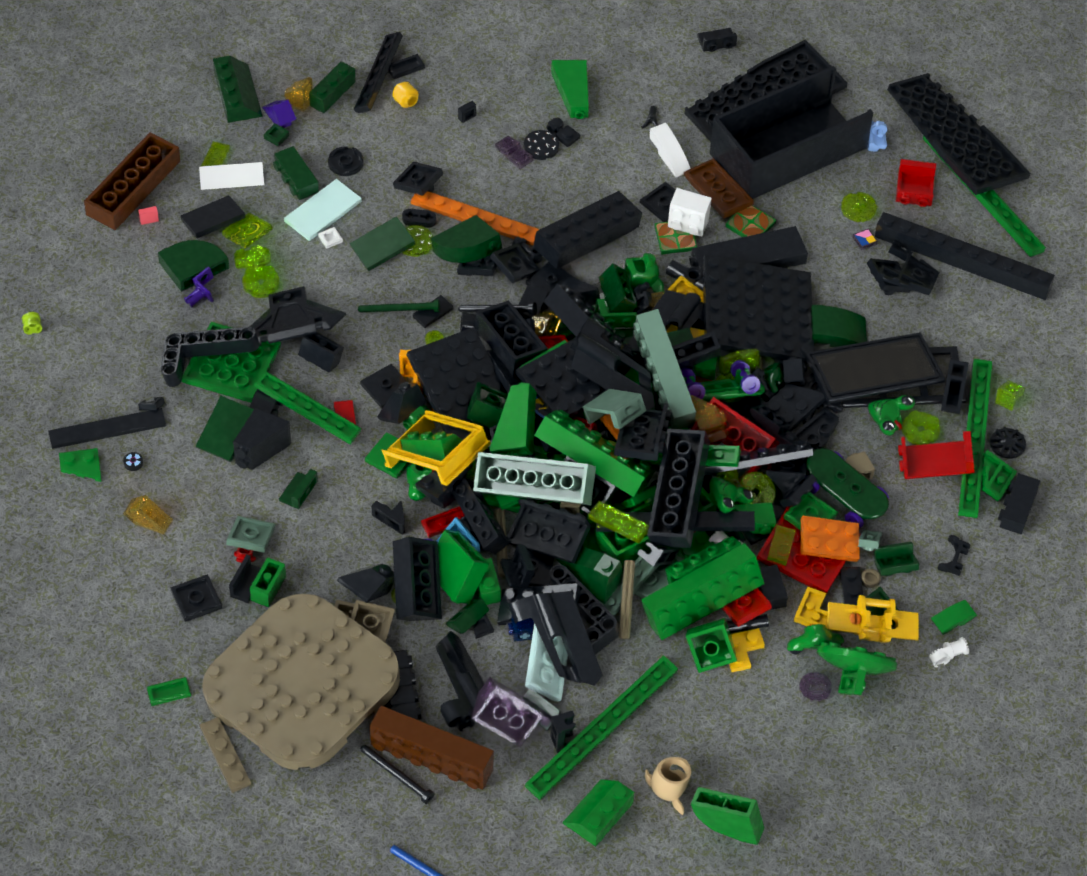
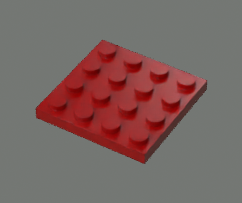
[757,505,861,595]

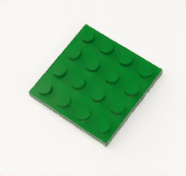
[182,322,281,403]

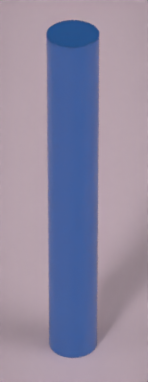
[390,845,443,876]

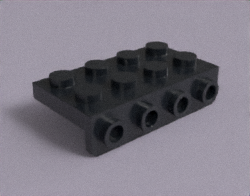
[614,403,672,461]
[507,498,592,564]

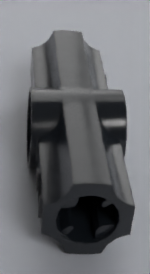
[666,260,703,291]

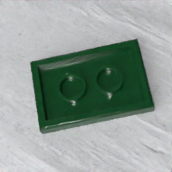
[350,216,415,271]
[195,396,254,462]

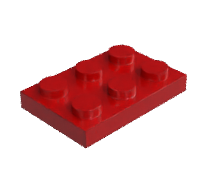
[722,588,772,627]

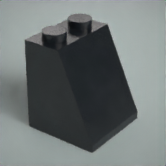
[233,408,291,470]

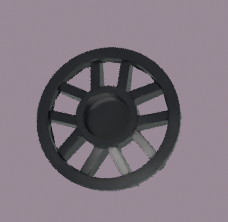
[990,427,1026,459]

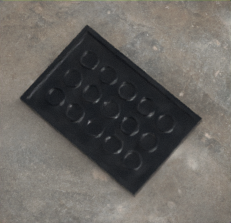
[406,327,508,440]

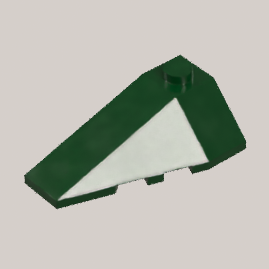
[557,547,624,604]

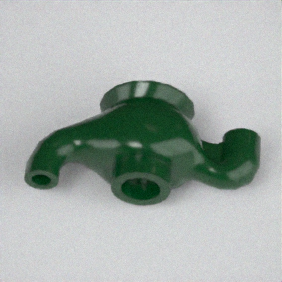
[763,362,784,393]

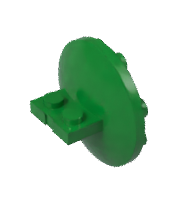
[816,642,898,695]

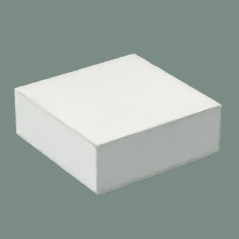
[318,227,343,249]

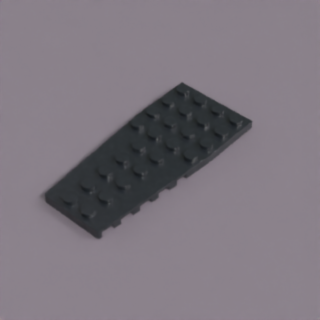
[684,39,848,142]
[887,73,1031,195]

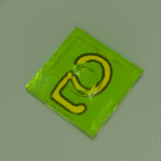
[222,213,273,249]

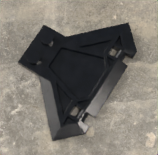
[249,286,346,346]

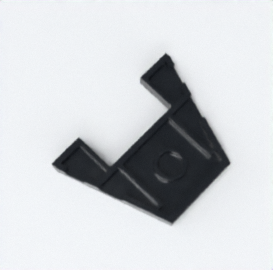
[876,240,940,295]

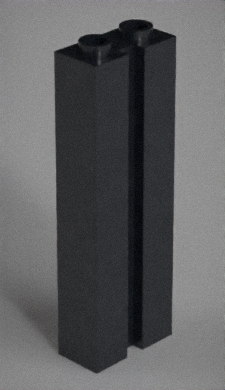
[689,226,808,275]

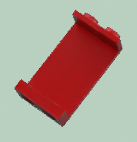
[898,431,974,479]

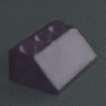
[471,677,544,748]

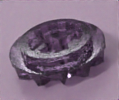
[800,672,832,702]

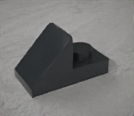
[371,501,405,535]

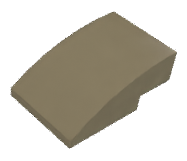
[334,599,395,643]

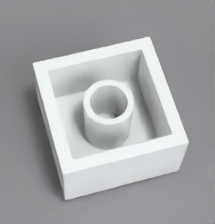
[668,188,712,237]

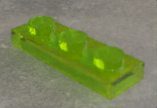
[588,501,649,543]

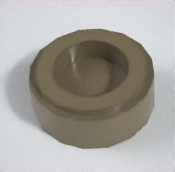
[861,569,881,588]

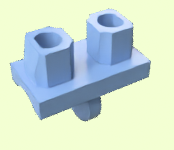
[867,121,887,152]

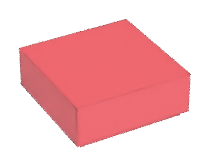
[138,206,159,225]

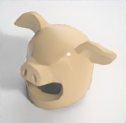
[645,757,691,815]

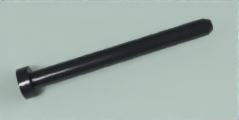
[458,302,537,315]
[360,745,435,804]

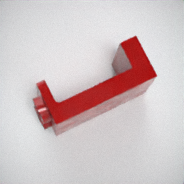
[895,159,936,207]

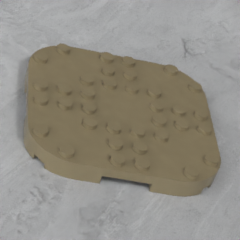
[202,594,400,770]

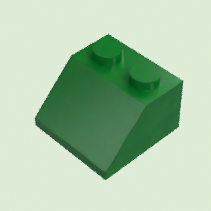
[686,618,737,673]

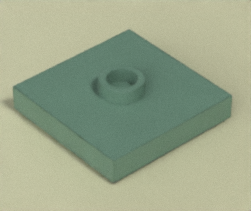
[226,516,276,553]

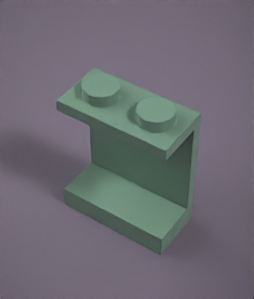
[583,389,646,429]

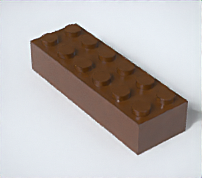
[84,132,180,230]
[370,706,494,790]

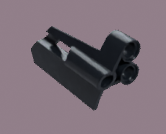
[508,591,603,686]

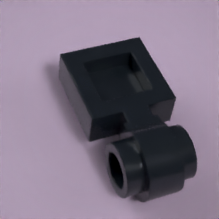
[546,117,580,147]

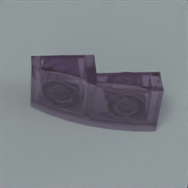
[495,135,533,169]

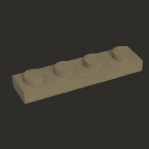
[200,717,251,793]

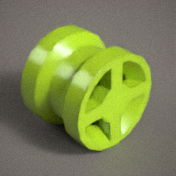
[22,312,42,335]

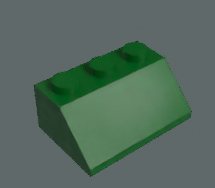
[400,431,463,462]
[562,779,635,847]

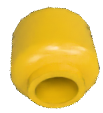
[392,81,419,108]

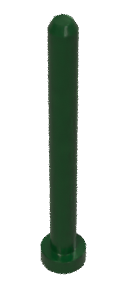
[358,299,440,313]

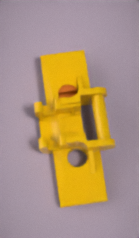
[828,595,919,643]

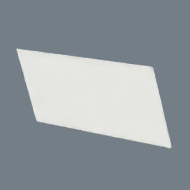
[199,162,264,190]

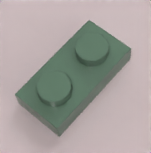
[858,530,882,551]

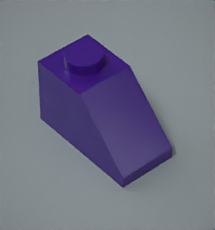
[262,99,296,128]

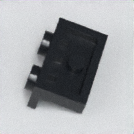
[697,28,737,52]

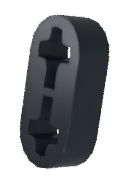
[402,209,436,228]

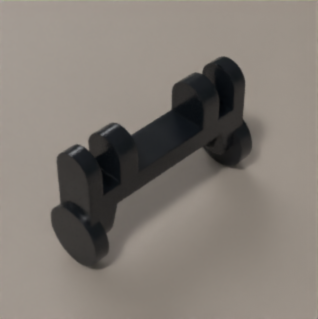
[937,535,971,576]

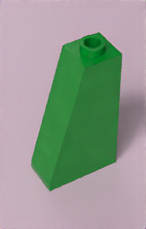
[551,60,589,119]
[490,383,536,456]

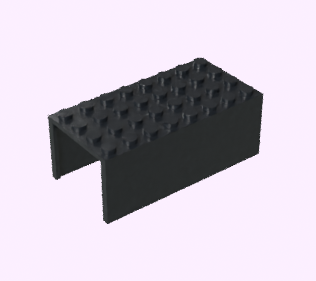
[710,66,873,199]

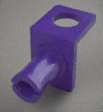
[184,267,214,308]

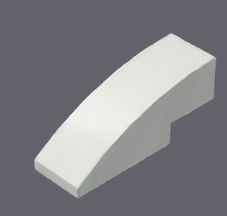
[650,123,691,177]

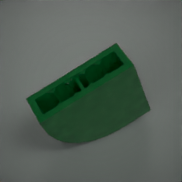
[430,215,502,263]
[158,240,229,292]

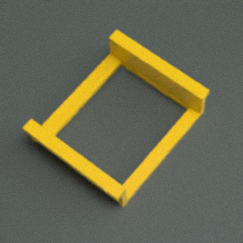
[381,410,491,486]

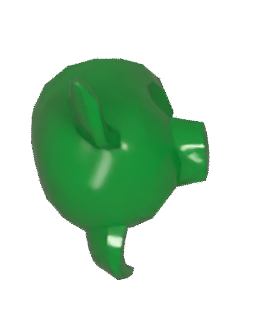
[625,253,664,295]

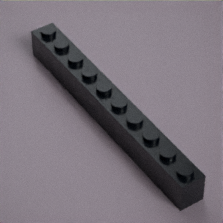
[875,212,1055,300]

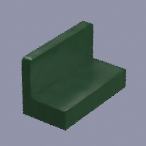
[279,468,318,510]

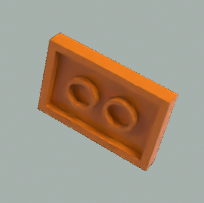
[801,515,860,562]

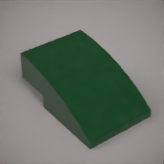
[811,305,867,347]

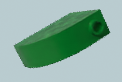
[438,530,489,604]
[691,787,764,845]

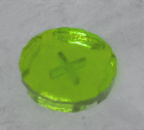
[841,192,877,222]

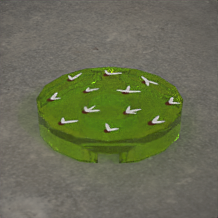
[402,225,433,257]

